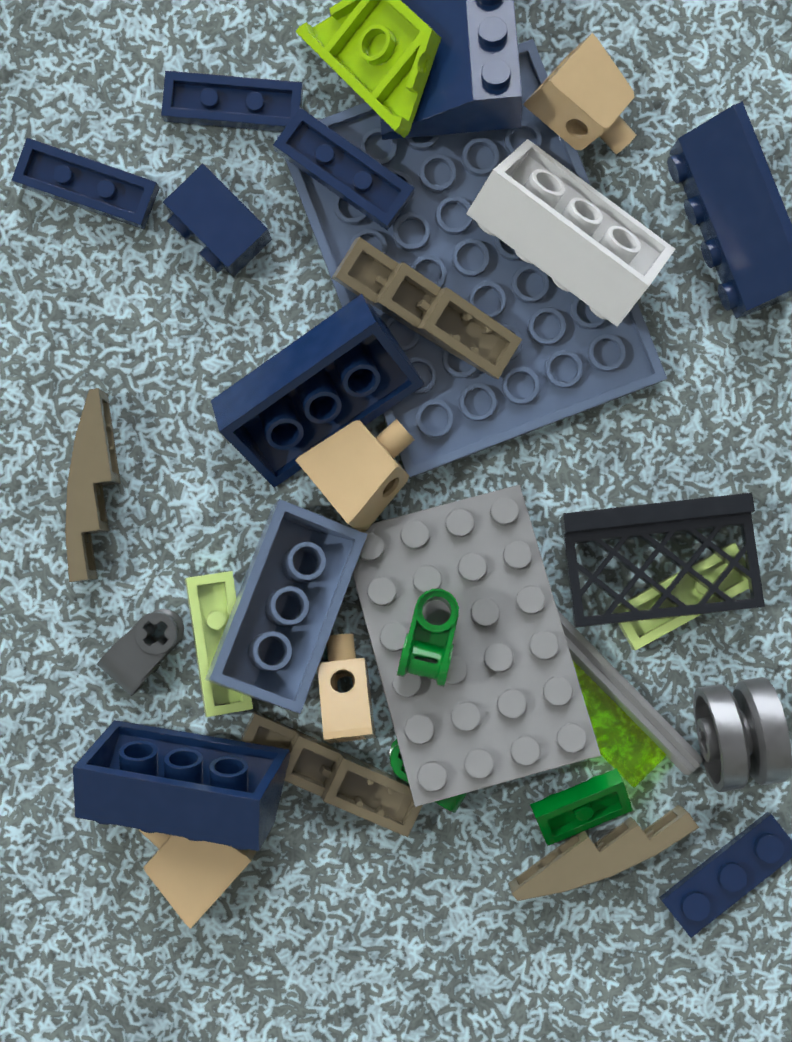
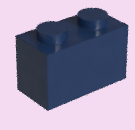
[163,163,272,277]

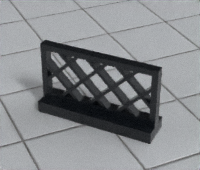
[560,492,765,628]

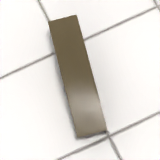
[332,237,522,379]
[65,388,121,582]
[240,710,423,837]
[508,805,699,901]

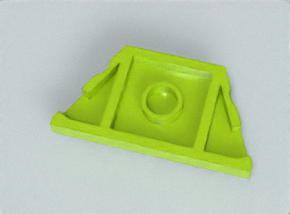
[295,0,441,138]

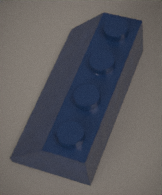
[667,101,792,319]
[211,294,425,488]
[73,720,290,851]

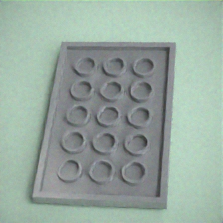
[353,484,601,807]

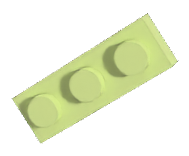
[612,543,749,651]
[185,571,253,717]

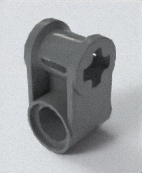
[97,609,184,696]

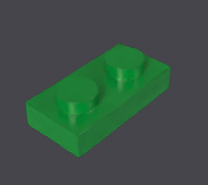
[530,768,633,846]

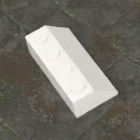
[466,139,676,327]

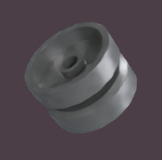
[693,677,792,792]

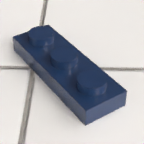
[161,71,303,132]
[273,108,415,231]
[11,138,160,230]
[659,812,792,938]

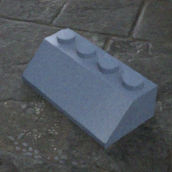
[205,499,367,714]

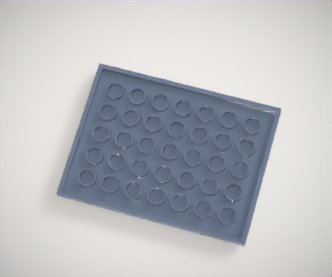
[277,39,667,479]

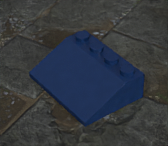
[380,0,522,140]

